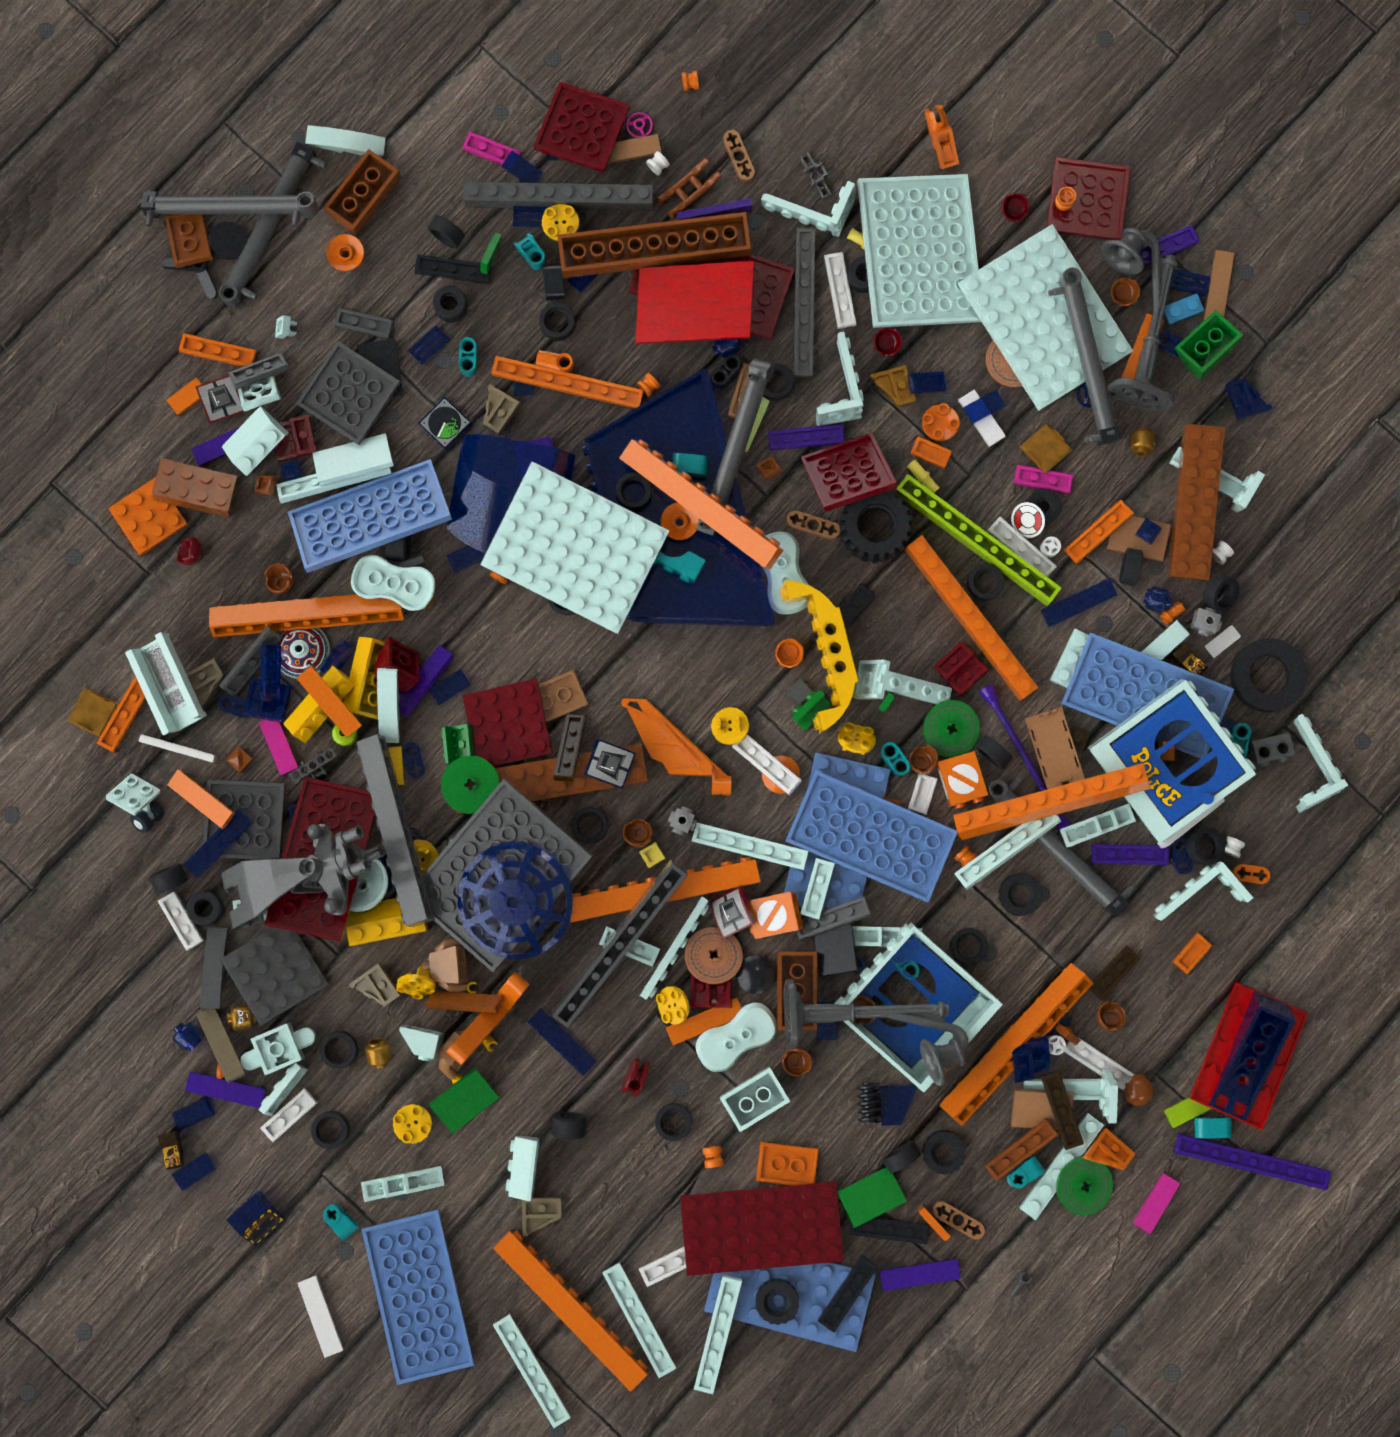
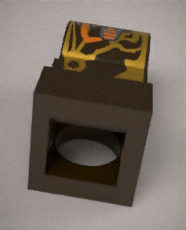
[1169,643,1208,676]
[157,1130,184,1170]

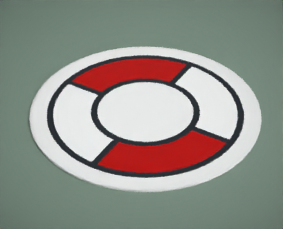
[1011,502,1045,538]

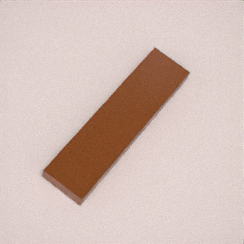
[425,991,504,1013]
[984,1118,1059,1181]

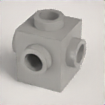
[1190,608,1222,637]
[668,806,697,836]

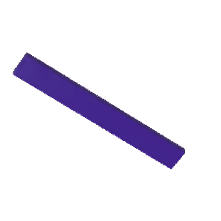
[1174,1133,1331,1190]

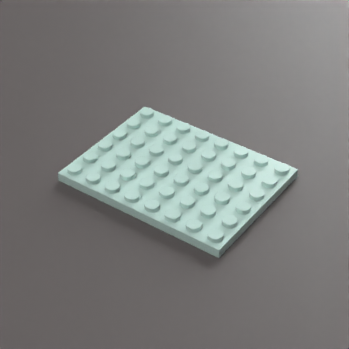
[857,174,981,328]
[958,224,1133,411]
[480,462,669,634]

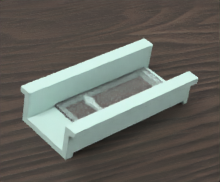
[125,632,207,735]

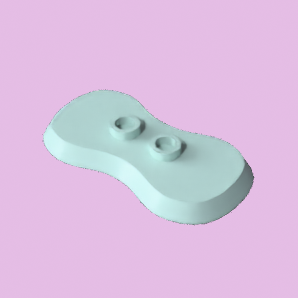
[761,532,809,614]
[351,555,435,611]
[696,1003,777,1072]

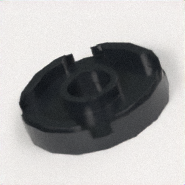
[209,221,247,260]

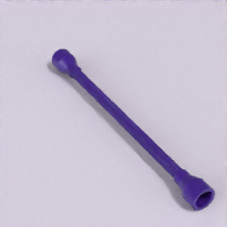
[979,684,1072,837]

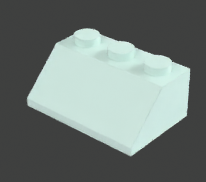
[222,406,289,476]
[399,1025,445,1061]
[506,1136,540,1201]

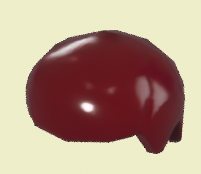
[1001,192,1029,222]
[873,328,903,356]
[177,536,202,566]

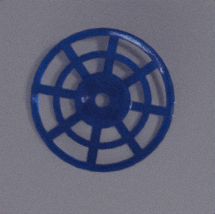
[457,842,574,959]

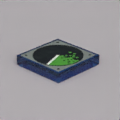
[418,396,472,450]

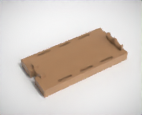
[1025,707,1085,789]

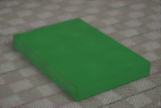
[428,1068,499,1134]
[837,1167,907,1228]

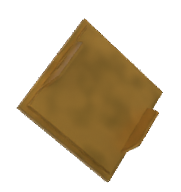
[1019,423,1072,474]
[67,687,119,737]

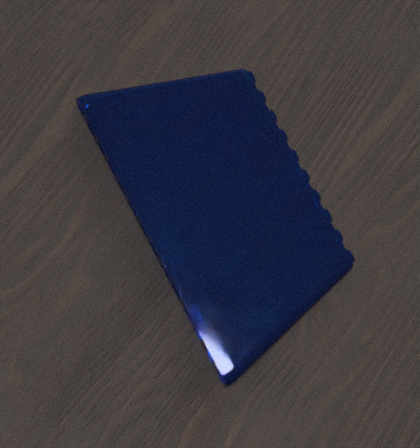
[582,369,775,627]

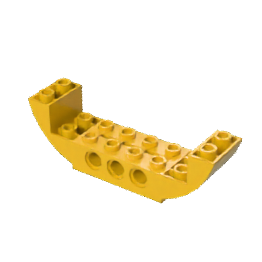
[780,580,858,734]

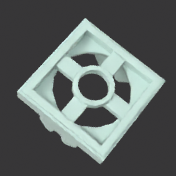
[238,376,282,411]

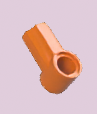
[536,350,575,373]

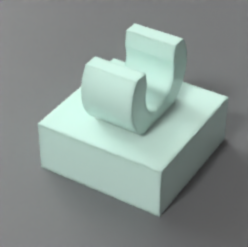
[275,315,297,339]

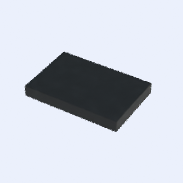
[357,338,404,397]
[814,923,859,977]

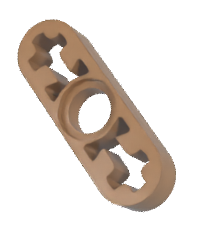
[723,130,755,183]
[786,511,840,540]
[932,1201,985,1239]

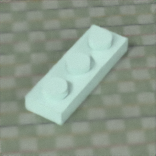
[1050,629,1088,689]
[800,858,835,920]
[599,926,660,967]
[259,1063,308,1116]

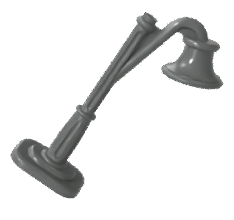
[1101,228,1178,412]
[783,979,969,1086]

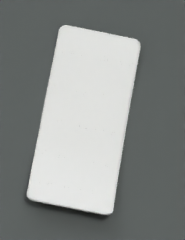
[1205,625,1241,658]

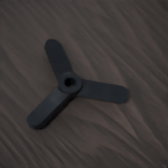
[161,250,218,299]

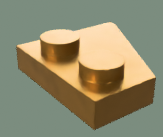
[870,365,916,407]

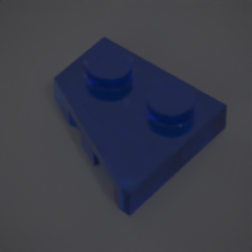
[1225,378,1273,420]
[879,1084,917,1126]

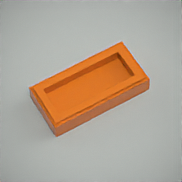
[166,377,201,416]
[910,436,952,469]
[1172,933,1213,974]
[917,1205,951,1241]

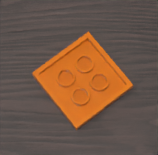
[108,477,188,556]

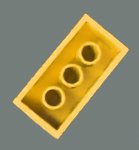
[343,637,385,720]
[346,898,429,946]

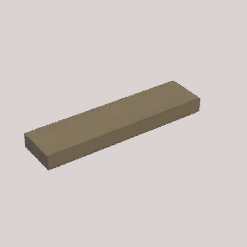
[196,1009,245,1084]

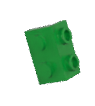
[791,689,831,731]
[441,724,475,765]

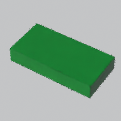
[480,232,502,274]
[878,692,895,712]

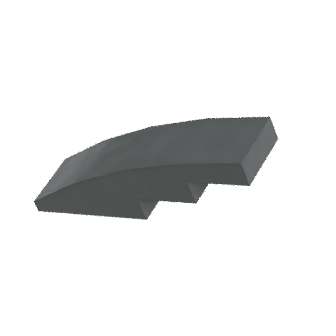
[200,927,228,1009]

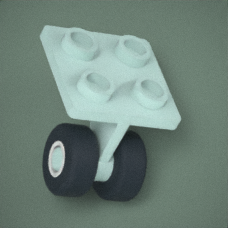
[106,774,164,833]

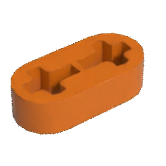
[1232,864,1270,884]

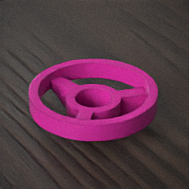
[626,112,653,138]

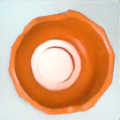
[775,638,804,668]

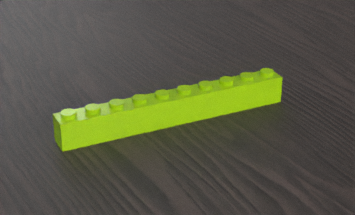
[895,474,1061,606]

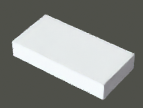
[908,774,938,815]

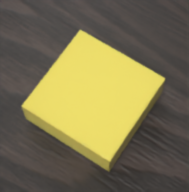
[639,842,665,868]

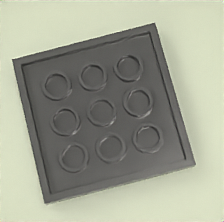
[296,341,401,445]
[202,780,286,860]
[220,928,328,1026]

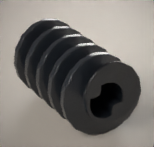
[856,1082,882,1123]

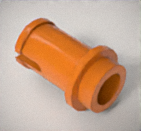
[1160,601,1185,624]

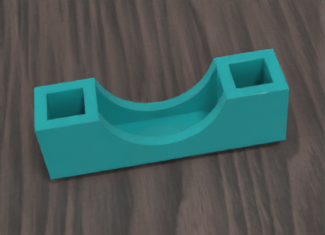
[653,551,706,583]

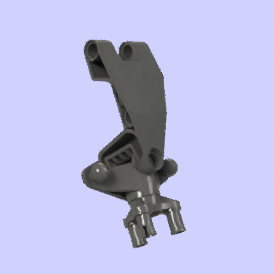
[221,824,386,930]

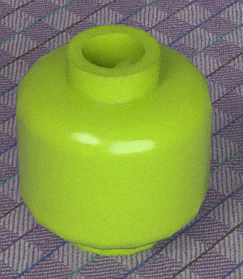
[332,725,358,746]

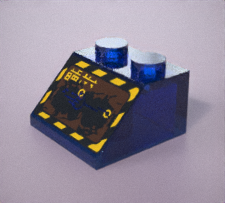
[226,1190,286,1247]

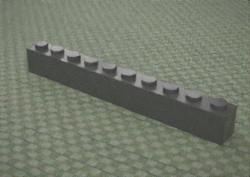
[464,182,653,211]
[357,734,435,927]
[552,859,687,1028]

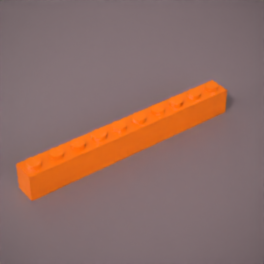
[620,439,784,569]
[905,535,1038,701]
[209,594,404,637]
[953,763,1151,840]
[566,857,760,922]
[939,963,1093,1126]
[493,1229,648,1392]

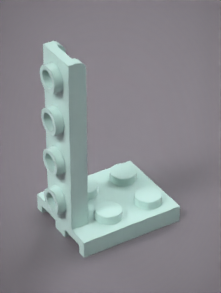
[761,181,856,237]
[816,332,864,426]
[1169,447,1265,512]
[853,660,952,704]
[1294,714,1348,813]
[1153,861,1253,920]
[1024,1069,1118,1123]

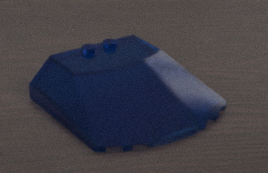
[446,434,576,554]

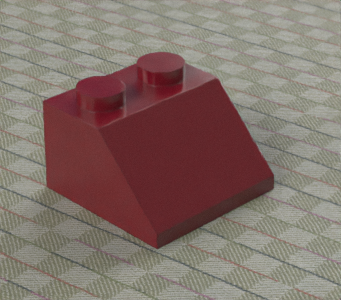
[375,637,420,693]

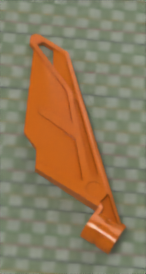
[621,698,731,796]

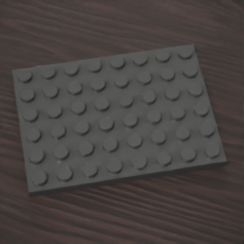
[423,778,593,972]

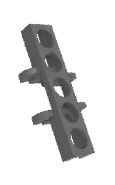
[799,152,832,200]
[289,747,337,783]

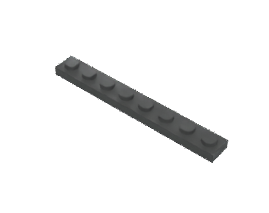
[794,228,815,378]

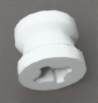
[646,151,670,176]
[1040,536,1061,558]
[1212,541,1234,565]
[1224,836,1245,858]
[1045,1035,1066,1055]

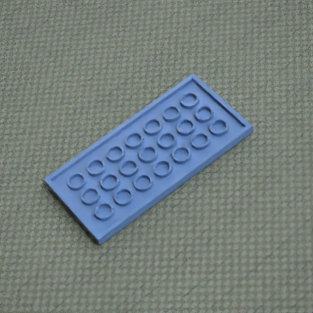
[288,459,452,573]
[1061,632,1234,759]
[784,753,890,912]
[785,770,957,903]
[362,1209,475,1385]
[704,1262,876,1352]

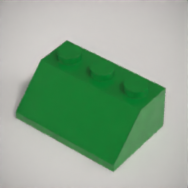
[1175,310,1243,381]

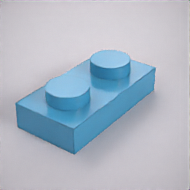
[1164,294,1204,326]

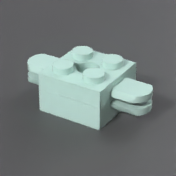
[240,1023,316,1075]

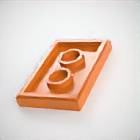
[756,1141,819,1185]

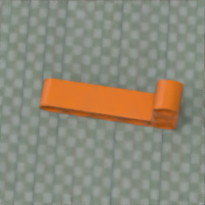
[446,972,530,1065]

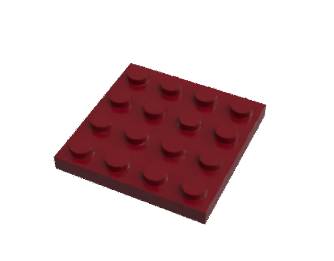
[533,82,630,173]
[1046,157,1130,240]
[801,432,897,512]
[462,678,553,767]

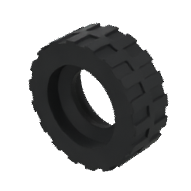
[998,873,1043,916]
[922,1130,966,1175]
[755,1278,799,1325]

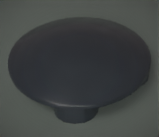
[736,955,775,994]

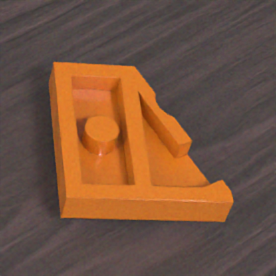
[1083,1128,1136,1170]

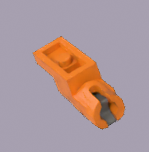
[924,105,959,169]

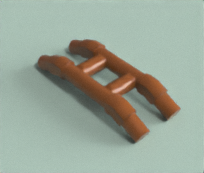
[656,157,723,218]

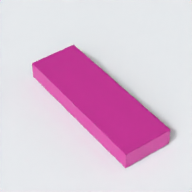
[462,131,521,170]
[1013,464,1073,494]
[259,719,299,776]
[1133,1173,1180,1234]

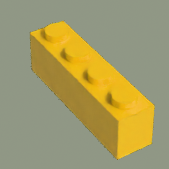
[283,666,355,743]

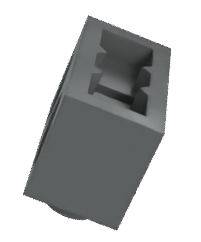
[1248,732,1295,767]

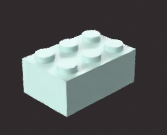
[720,1067,790,1132]

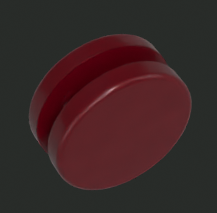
[621,1058,650,1097]

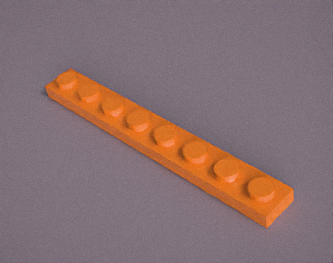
[491,356,643,410]

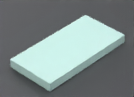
[312,433,394,486]

